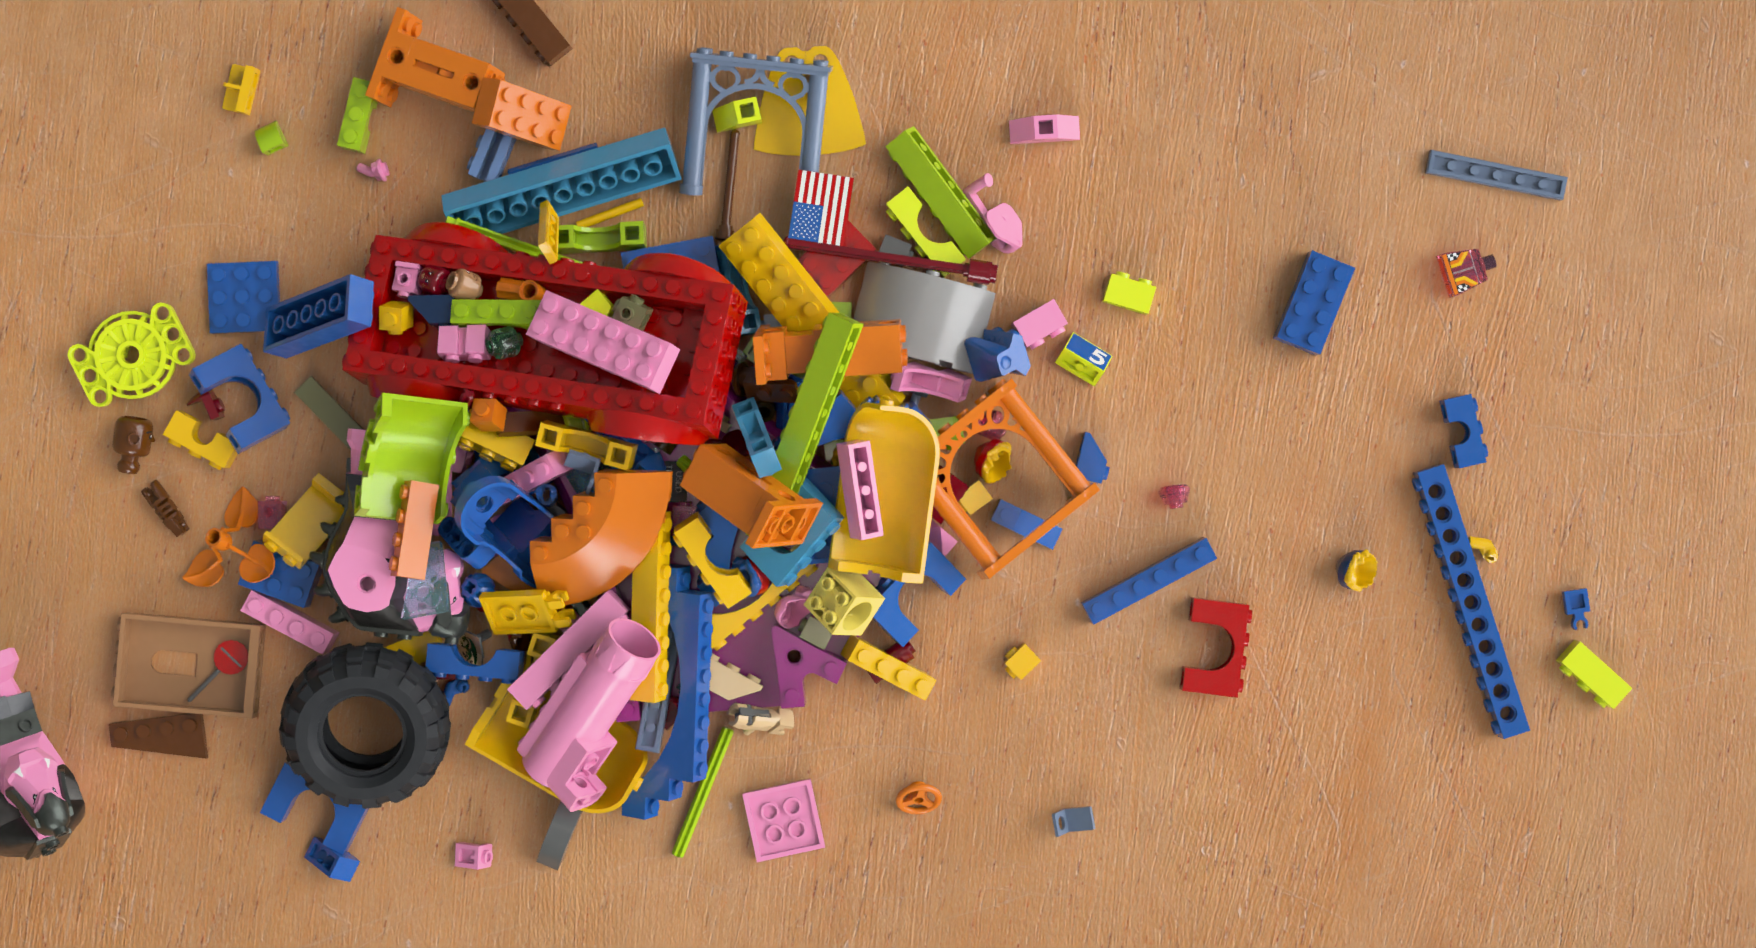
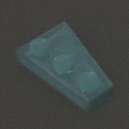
[401,541,450,620]

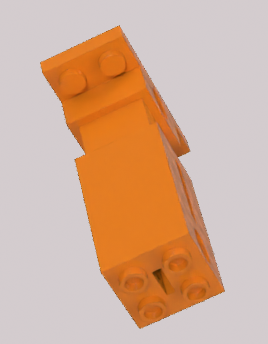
[753,319,908,385]

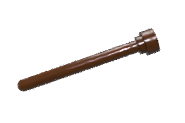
[715,129,740,241]

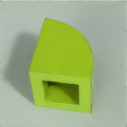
[255,121,289,155]

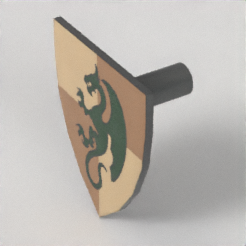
[457,629,492,677]

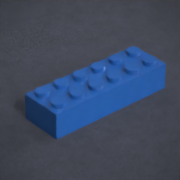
[263,274,374,359]

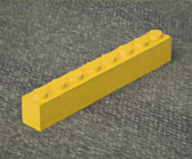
[630,511,672,703]

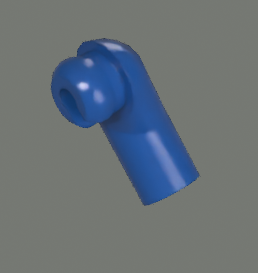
[444,679,470,706]

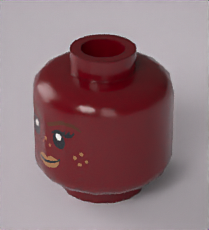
[418,265,451,295]

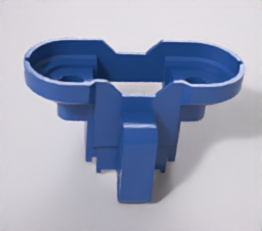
[438,464,555,588]

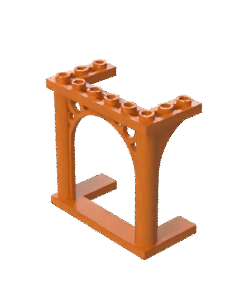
[933,378,1100,580]

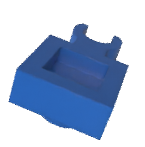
[1562,588,1590,630]

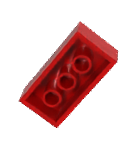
[798,220,876,298]

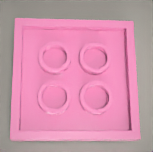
[742,778,825,862]

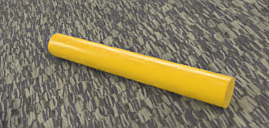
[576,198,644,227]

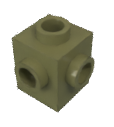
[612,294,654,331]

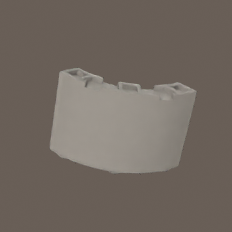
[854,261,996,374]

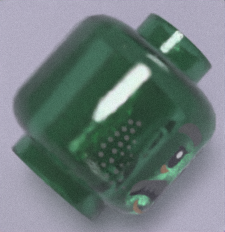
[485,326,523,360]

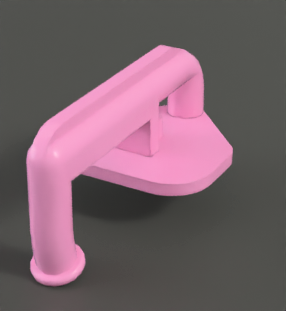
[962,173,1022,254]

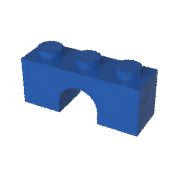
[1439,394,1488,468]

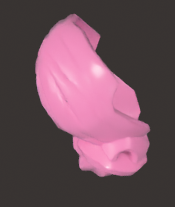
[774,585,813,629]

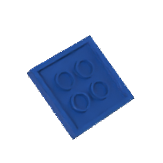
[207,261,280,334]

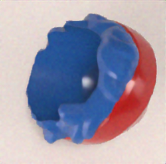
[732,556,770,597]

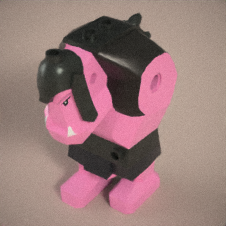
[309,429,470,644]
[0,648,85,860]

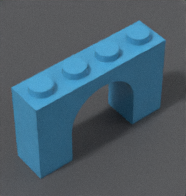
[740,478,844,587]

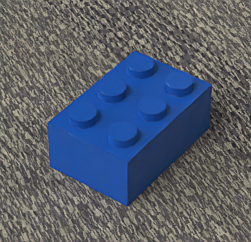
[238,540,323,608]

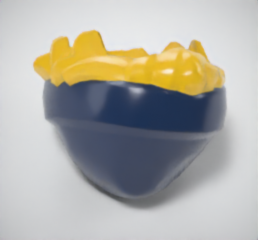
[1336,549,1378,591]

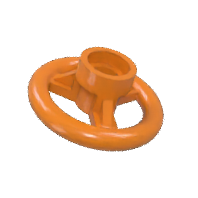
[896,781,942,814]

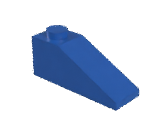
[990,499,1063,550]

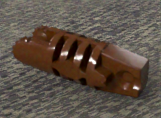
[141,480,190,537]

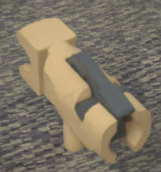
[728,703,794,735]

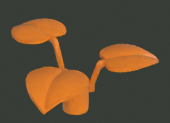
[182,486,275,587]

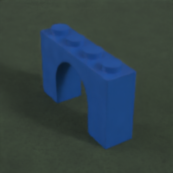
[189,344,290,454]
[872,541,966,647]
[260,762,369,854]

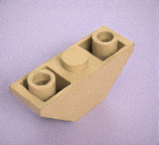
[709,653,763,700]

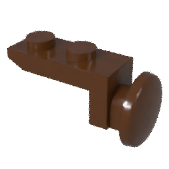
[732,362,798,403]

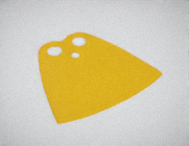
[754,46,866,156]

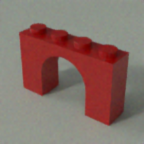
[1180,597,1252,698]

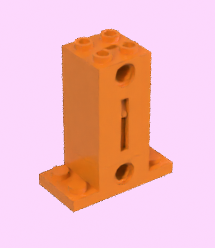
[365,7,505,112]
[680,444,823,548]

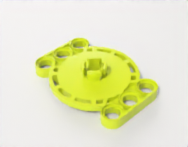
[68,302,196,407]

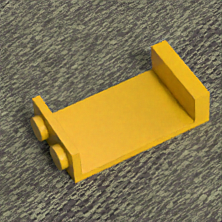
[263,473,344,569]

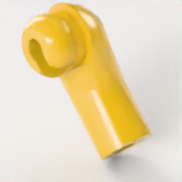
[1468,536,1498,563]

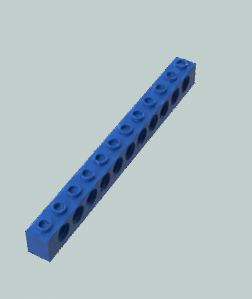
[1412,464,1530,739]

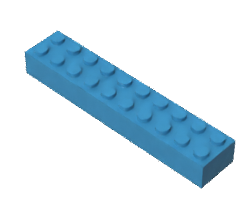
[441,127,682,234]

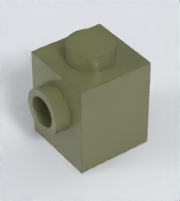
[798,615,832,650]

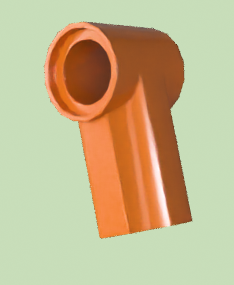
[496,277,546,300]

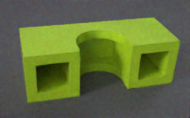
[337,77,378,154]

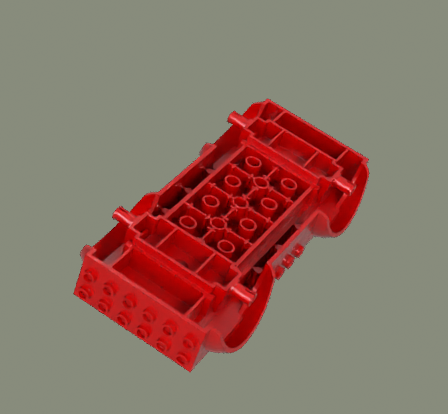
[342,222,748,445]

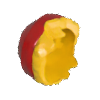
[974,439,1012,484]

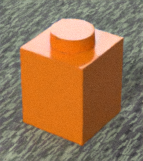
[470,399,507,432]

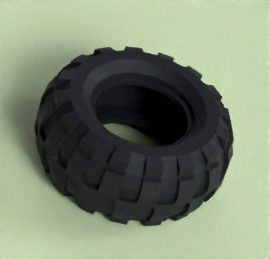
[279,642,451,809]

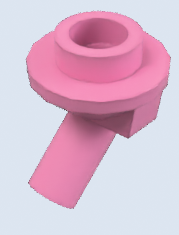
[357,159,390,182]

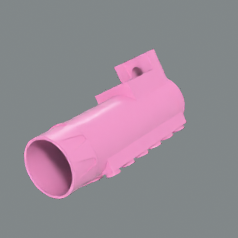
[517,618,661,812]

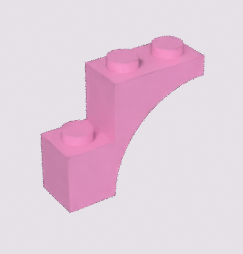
[890,361,972,402]

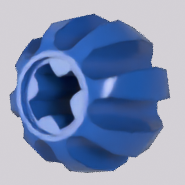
[460,573,495,608]

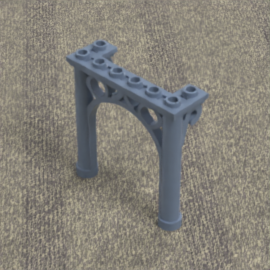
[679,47,833,195]

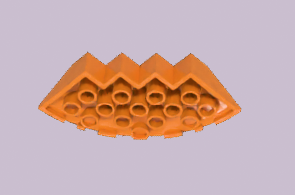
[530,469,673,605]

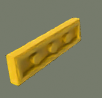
[538,200,559,264]

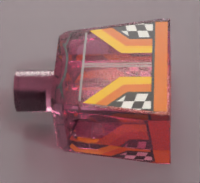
[1436,249,1497,298]

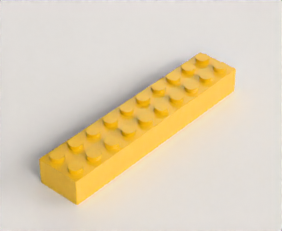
[719,213,906,408]

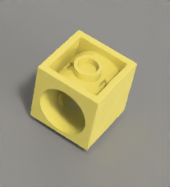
[804,567,885,635]

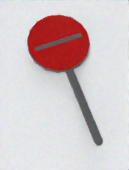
[187,640,248,702]

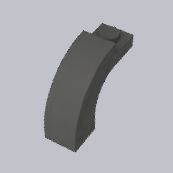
[536,802,583,871]

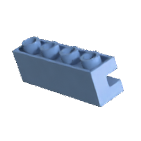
[467,129,516,182]

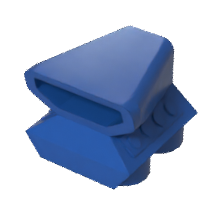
[964,327,1031,382]

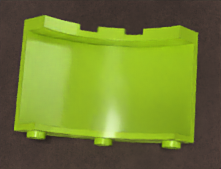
[354,393,471,524]

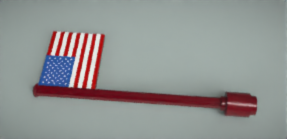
[783,170,998,285]

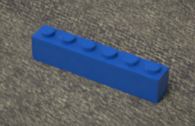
[1081,537,1217,625]

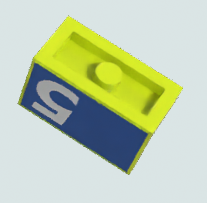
[1055,332,1113,387]

